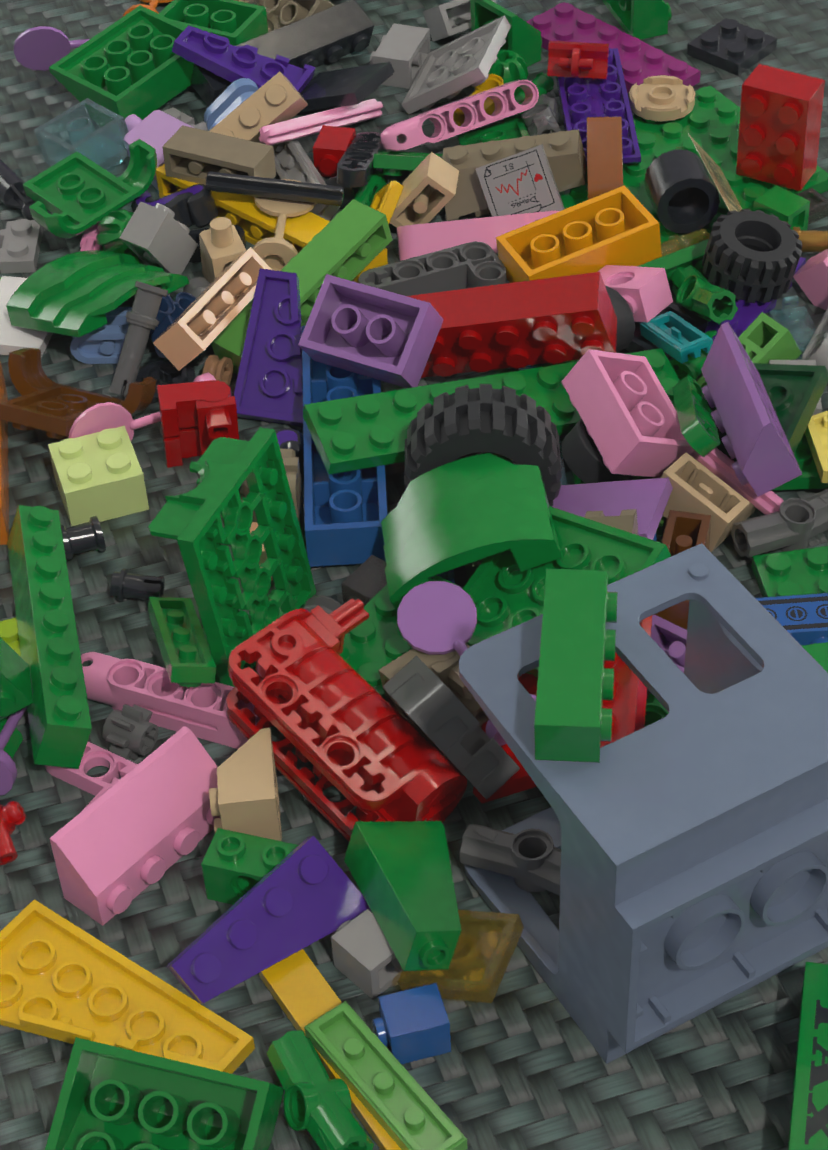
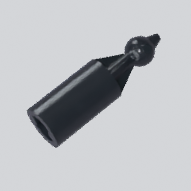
[0,159,36,220]

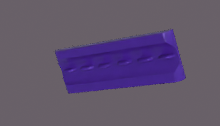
[556,48,641,167]

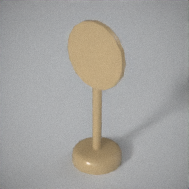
[252,179,316,271]

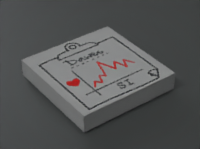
[475,144,565,217]

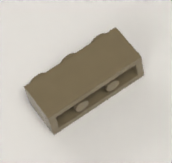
[162,125,276,197]

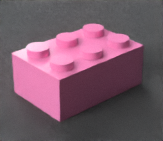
[561,349,694,478]

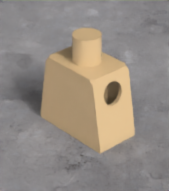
[199,217,246,283]

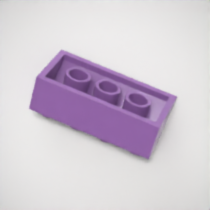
[701,322,802,497]

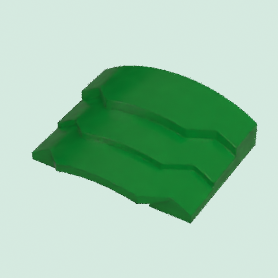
[6,250,189,337]
[381,453,562,612]

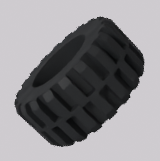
[404,384,562,507]

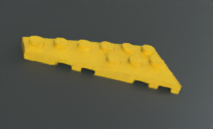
[0,899,255,1074]

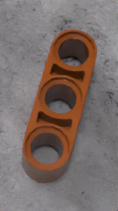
[587,117,623,200]

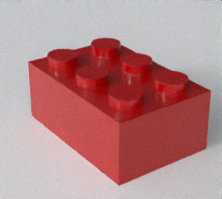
[736,64,825,191]

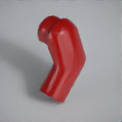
[0,801,26,865]

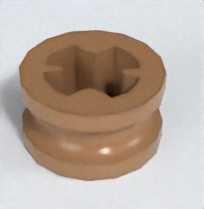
[203,355,233,385]

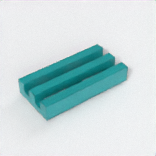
[640,311,713,364]

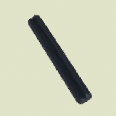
[206,171,344,206]

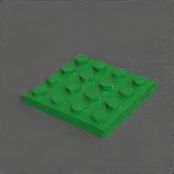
[463,506,671,677]

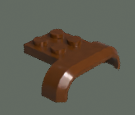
[0,348,156,439]

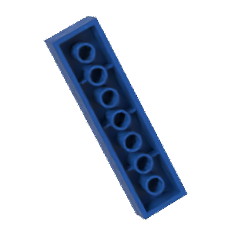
[302,326,388,567]

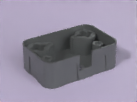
[383,656,520,800]

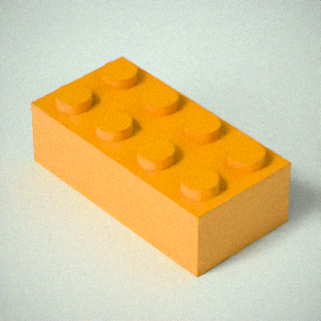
[496,185,662,283]

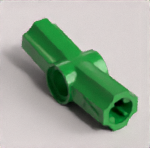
[670,265,738,324]
[266,1030,374,1150]

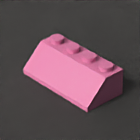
[49,726,221,926]

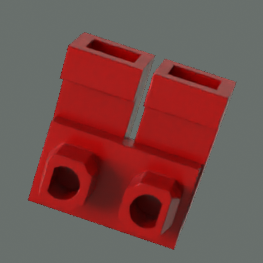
[157,380,239,468]

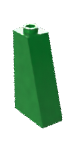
[344,821,462,971]

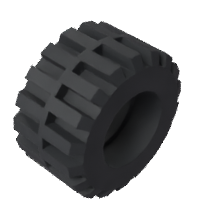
[702,209,802,303]

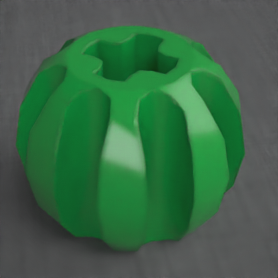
[488,49,528,95]
[96,209,137,256]

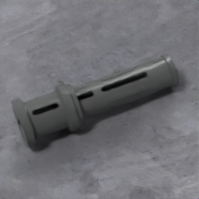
[109,281,168,397]

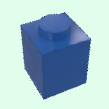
[372,983,451,1064]

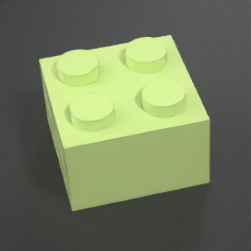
[48,426,149,527]

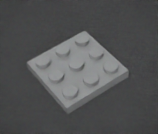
[401,16,511,114]

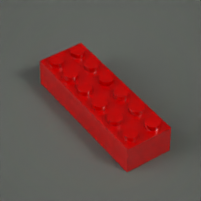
[407,272,617,378]

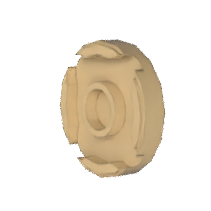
[629,75,695,122]

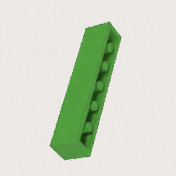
[211,199,392,375]

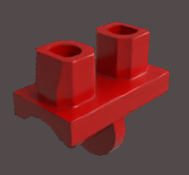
[547,41,609,79]

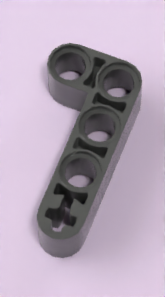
[359,241,507,296]

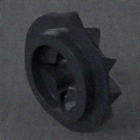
[136,360,196,404]

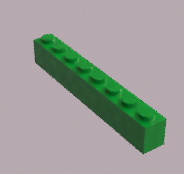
[7,505,92,769]

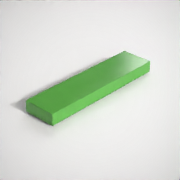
[304,1001,468,1150]

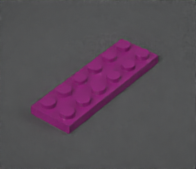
[526,2,701,93]

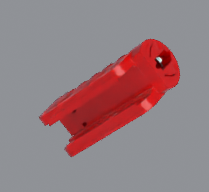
[226,598,467,841]

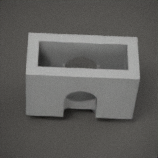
[423,0,497,42]

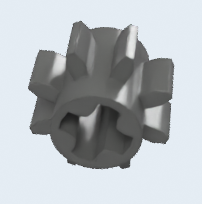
[103,704,158,760]

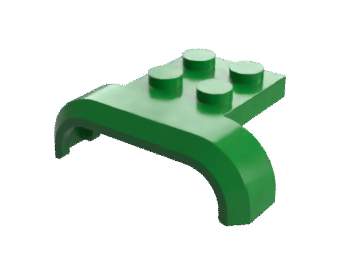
[23,139,157,238]

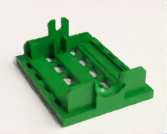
[148,427,316,687]

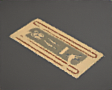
[689,135,742,212]

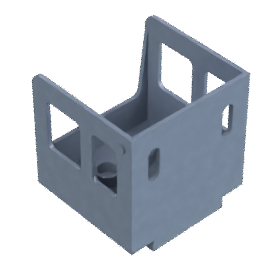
[459,543,828,1064]

